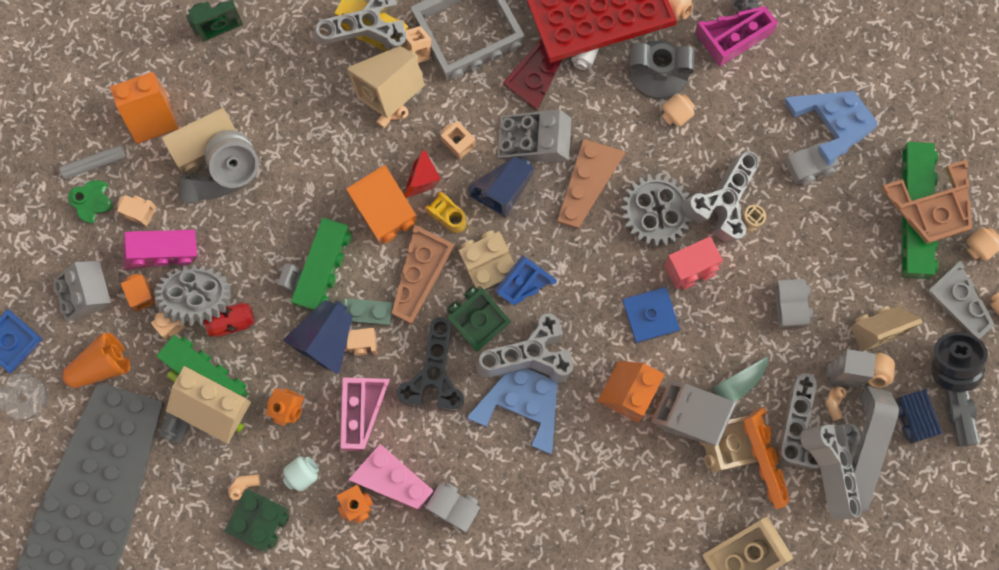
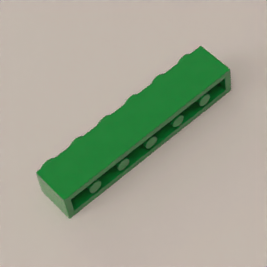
[901,142,938,279]

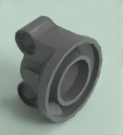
[628,40,695,100]

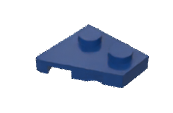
[495,254,557,305]

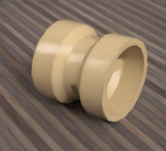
[741,205,766,233]

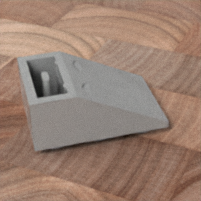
[497,109,572,162]
[651,380,736,446]

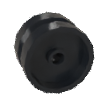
[931,332,988,392]

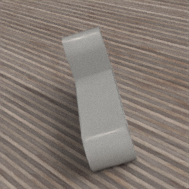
[777,373,820,470]

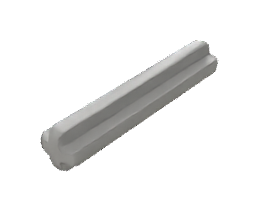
[59,145,125,179]

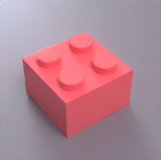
[664,236,723,290]

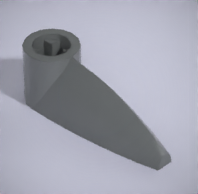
[178,175,245,202]

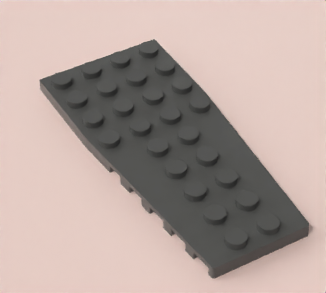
[16,382,164,570]

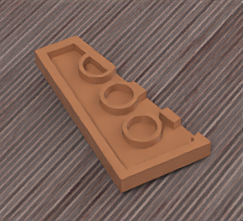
[557,139,626,229]
[392,225,455,325]

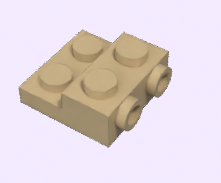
[458,230,515,291]
[699,416,758,473]

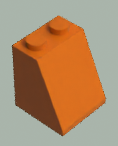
[110,72,179,144]
[346,165,417,245]
[597,361,665,423]

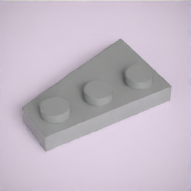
[927,260,995,339]

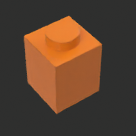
[120,274,155,312]

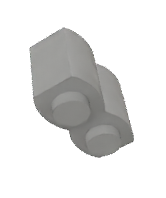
[785,141,840,186]
[774,279,813,328]
[425,482,481,533]

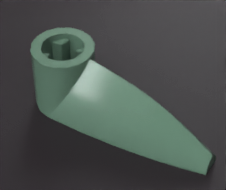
[711,357,769,402]

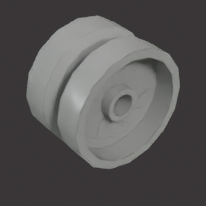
[204,130,259,188]

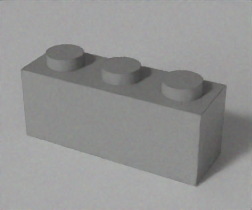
[826,349,876,388]

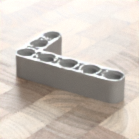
[852,386,899,514]

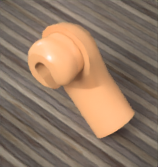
[376,105,408,128]
[825,386,846,422]

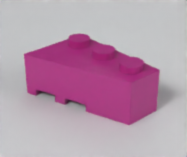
[695,6,778,67]
[122,230,197,270]

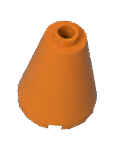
[62,332,131,389]

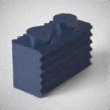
[895,389,943,444]

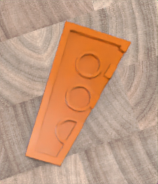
[743,406,790,509]

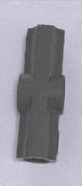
[945,389,979,447]

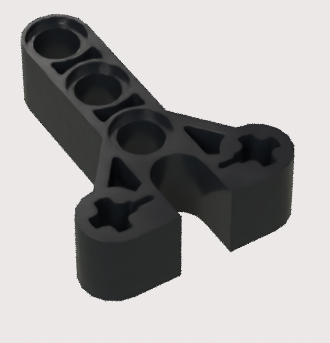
[397,317,464,412]

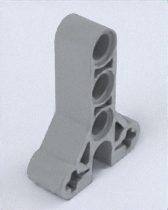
[312,0,406,50]
[682,151,759,243]
[476,313,573,383]
[801,424,861,521]

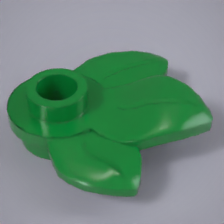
[68,180,113,224]

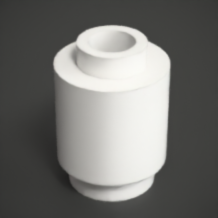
[571,48,599,70]

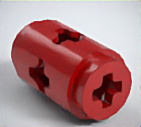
[204,302,255,338]

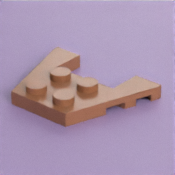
[881,159,972,245]

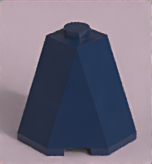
[467,156,534,218]
[283,300,353,375]

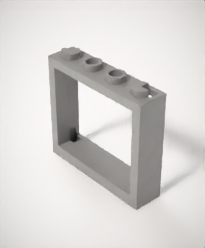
[410,0,525,81]

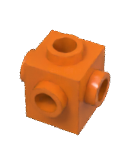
[265,388,305,426]
[337,484,373,524]

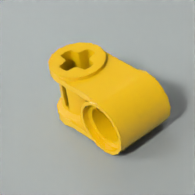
[424,192,467,233]

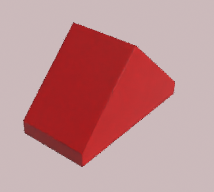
[403,150,441,198]

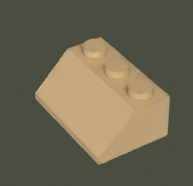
[162,107,236,174]
[166,366,251,444]

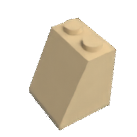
[347,46,425,118]

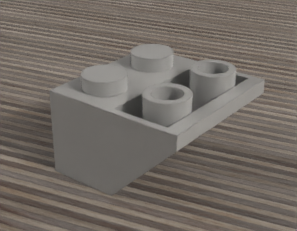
[54,261,111,322]

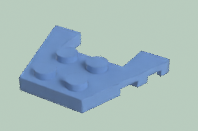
[785,91,878,166]
[467,368,557,455]

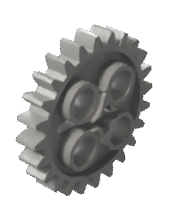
[620,174,692,247]
[154,265,231,326]

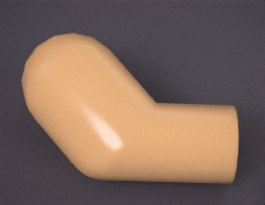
[228,474,260,500]

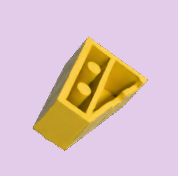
[335,0,409,51]

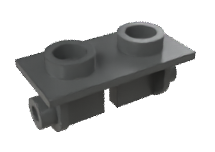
[159,413,189,444]

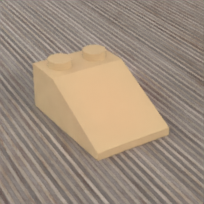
[850,306,923,352]
[702,516,793,570]

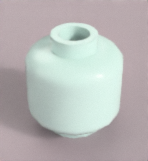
[283,456,319,491]

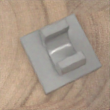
[275,263,302,293]

